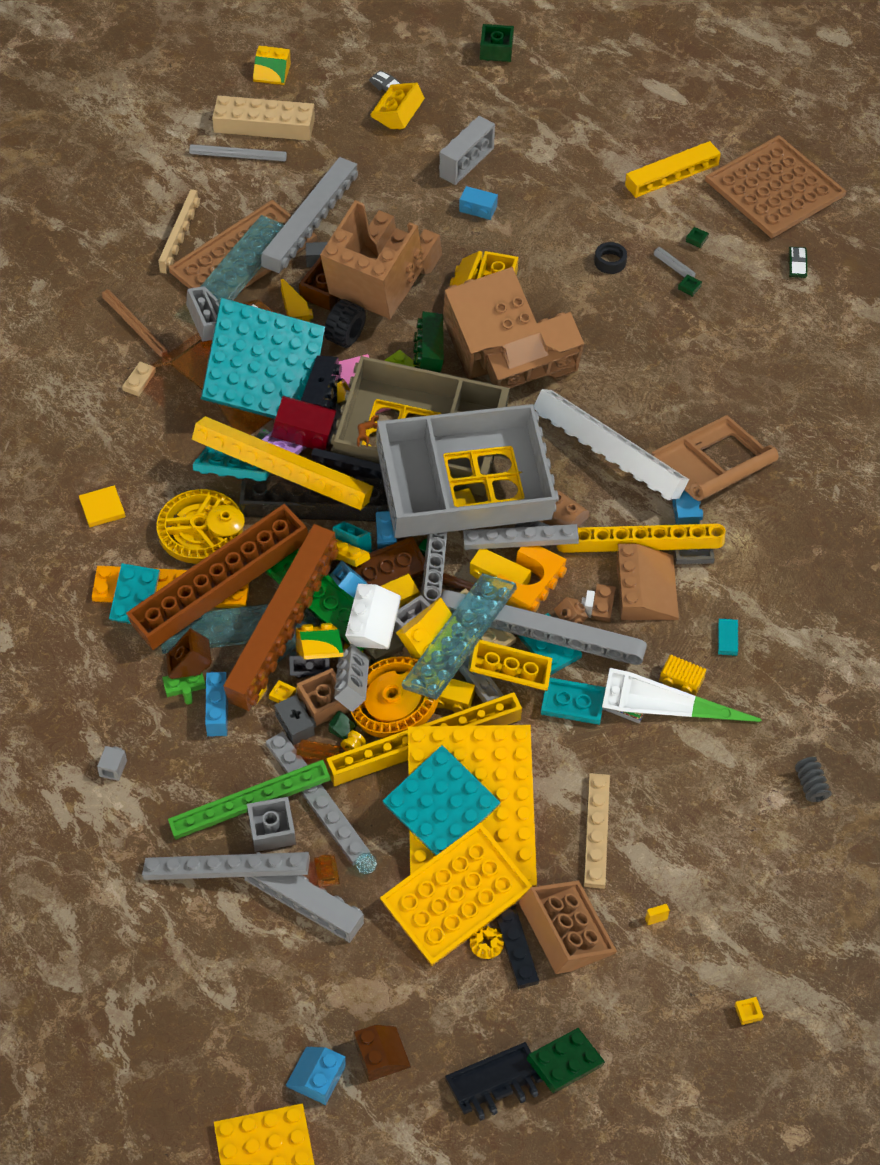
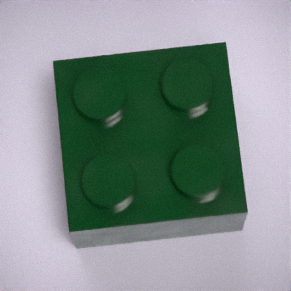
[480,24,514,62]

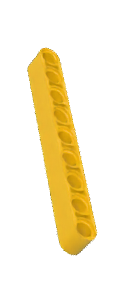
[556,524,726,553]

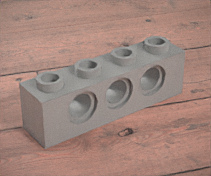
[334,644,369,712]

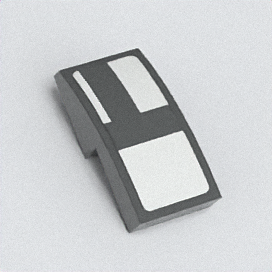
[369,70,402,91]

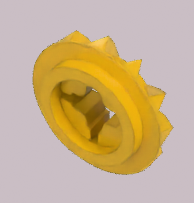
[470,926,504,959]

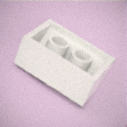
[345,584,401,649]

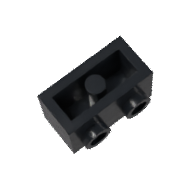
[289,651,330,678]

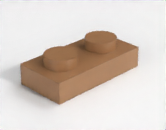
[591,584,616,622]

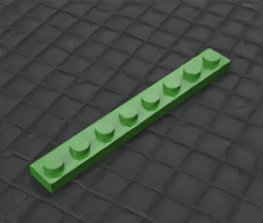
[168,760,331,840]

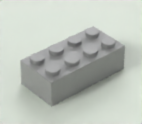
[439,116,495,185]

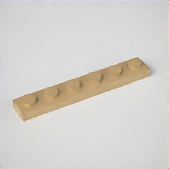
[158,189,200,274]
[584,773,610,889]

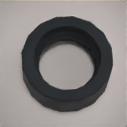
[594,242,627,274]

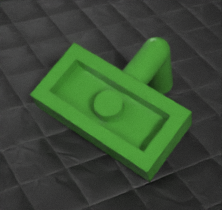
[162,673,206,705]

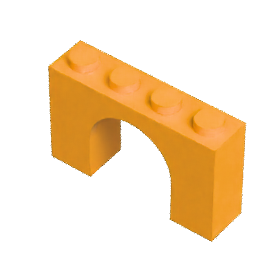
[488,546,567,612]

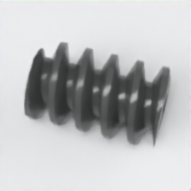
[795,757,832,802]

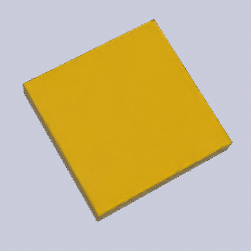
[79,485,126,528]

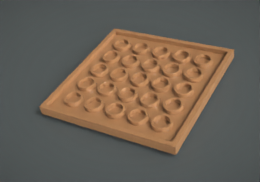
[705,135,846,239]

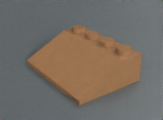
[616,544,679,620]
[519,881,617,974]

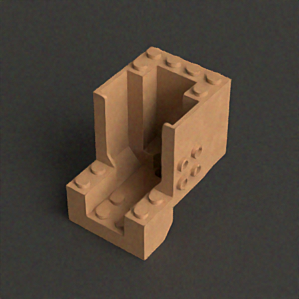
[320,200,442,319]
[443,267,584,388]

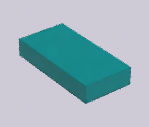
[718,618,738,656]

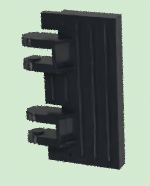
[445,1042,543,1121]

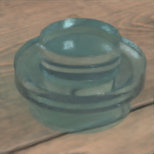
[356,853,377,874]

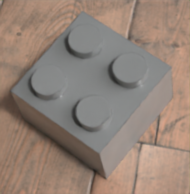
[247,797,296,852]

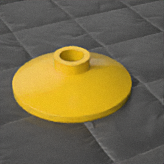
[207,505,245,537]

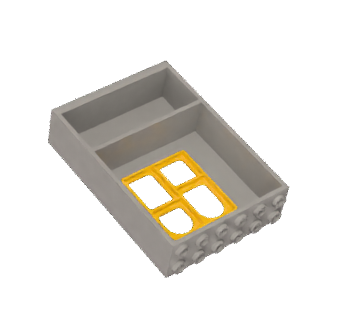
[376,404,559,538]

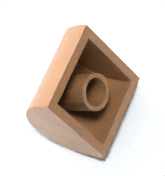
[545,490,589,528]

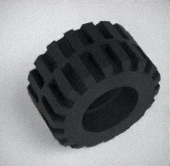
[324,299,366,348]

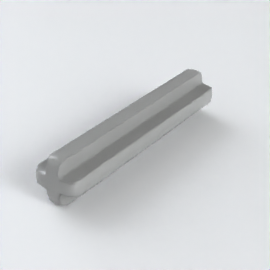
[654,247,696,278]

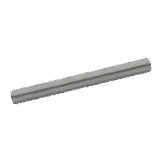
[189,144,287,162]

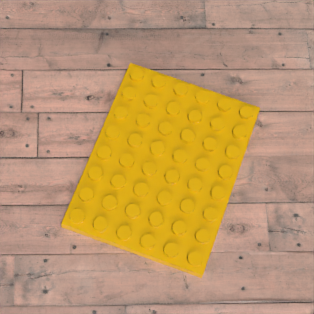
[408,725,537,887]

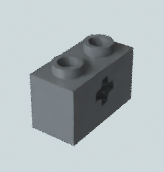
[274,695,316,745]

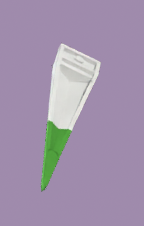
[602,668,762,722]

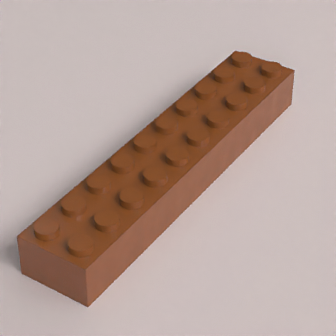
[126,504,308,650]
[223,524,339,711]

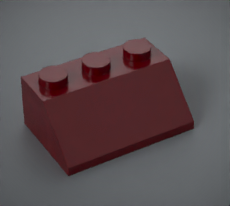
[271,396,336,450]

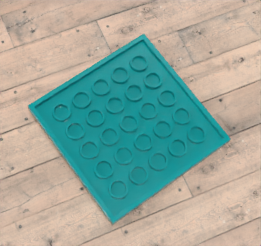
[201,298,325,419]

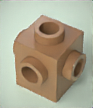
[554,597,588,624]

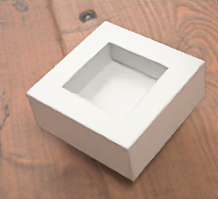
[581,590,595,618]

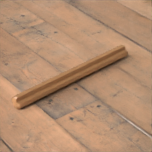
[102,289,168,357]

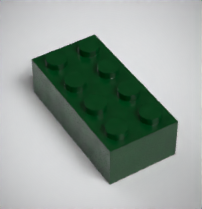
[413,311,444,373]

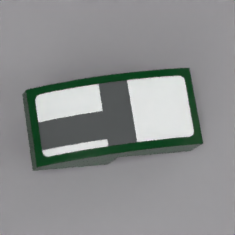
[788,247,807,278]

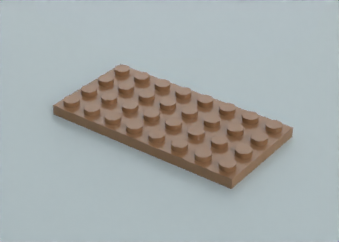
[168,200,317,303]

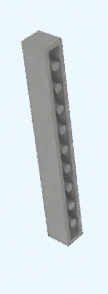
[261,157,358,274]

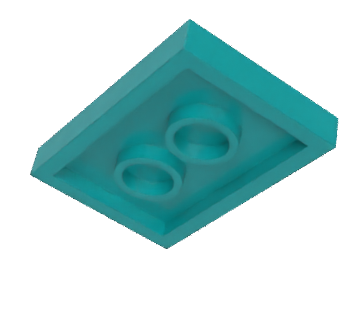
[109,563,160,624]
[516,613,582,675]
[541,678,606,725]

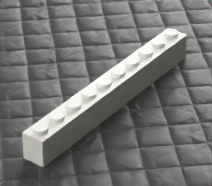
[534,389,689,500]

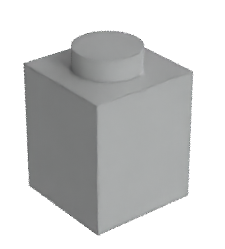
[97,746,127,781]

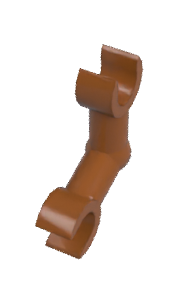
[357,415,379,447]

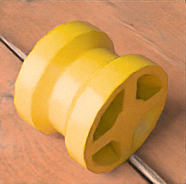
[341,730,366,751]

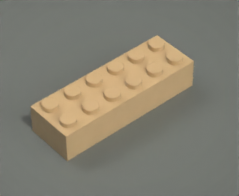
[212,96,315,141]

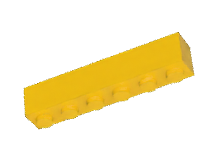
[625,141,721,198]

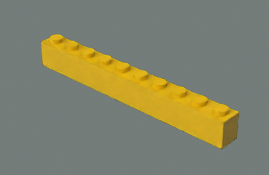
[192,416,374,510]
[326,692,522,786]

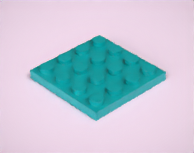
[193,446,270,481]
[382,745,501,856]

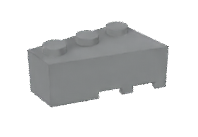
[186,286,219,342]

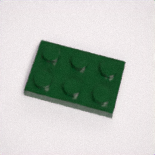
[526,1028,605,1094]

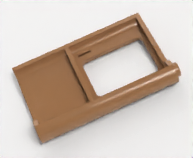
[652,415,779,501]

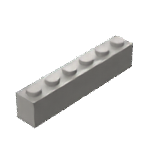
[244,852,364,943]

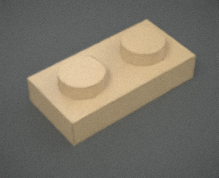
[122,362,156,397]

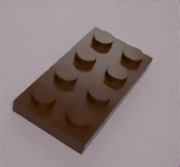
[346,537,425,586]

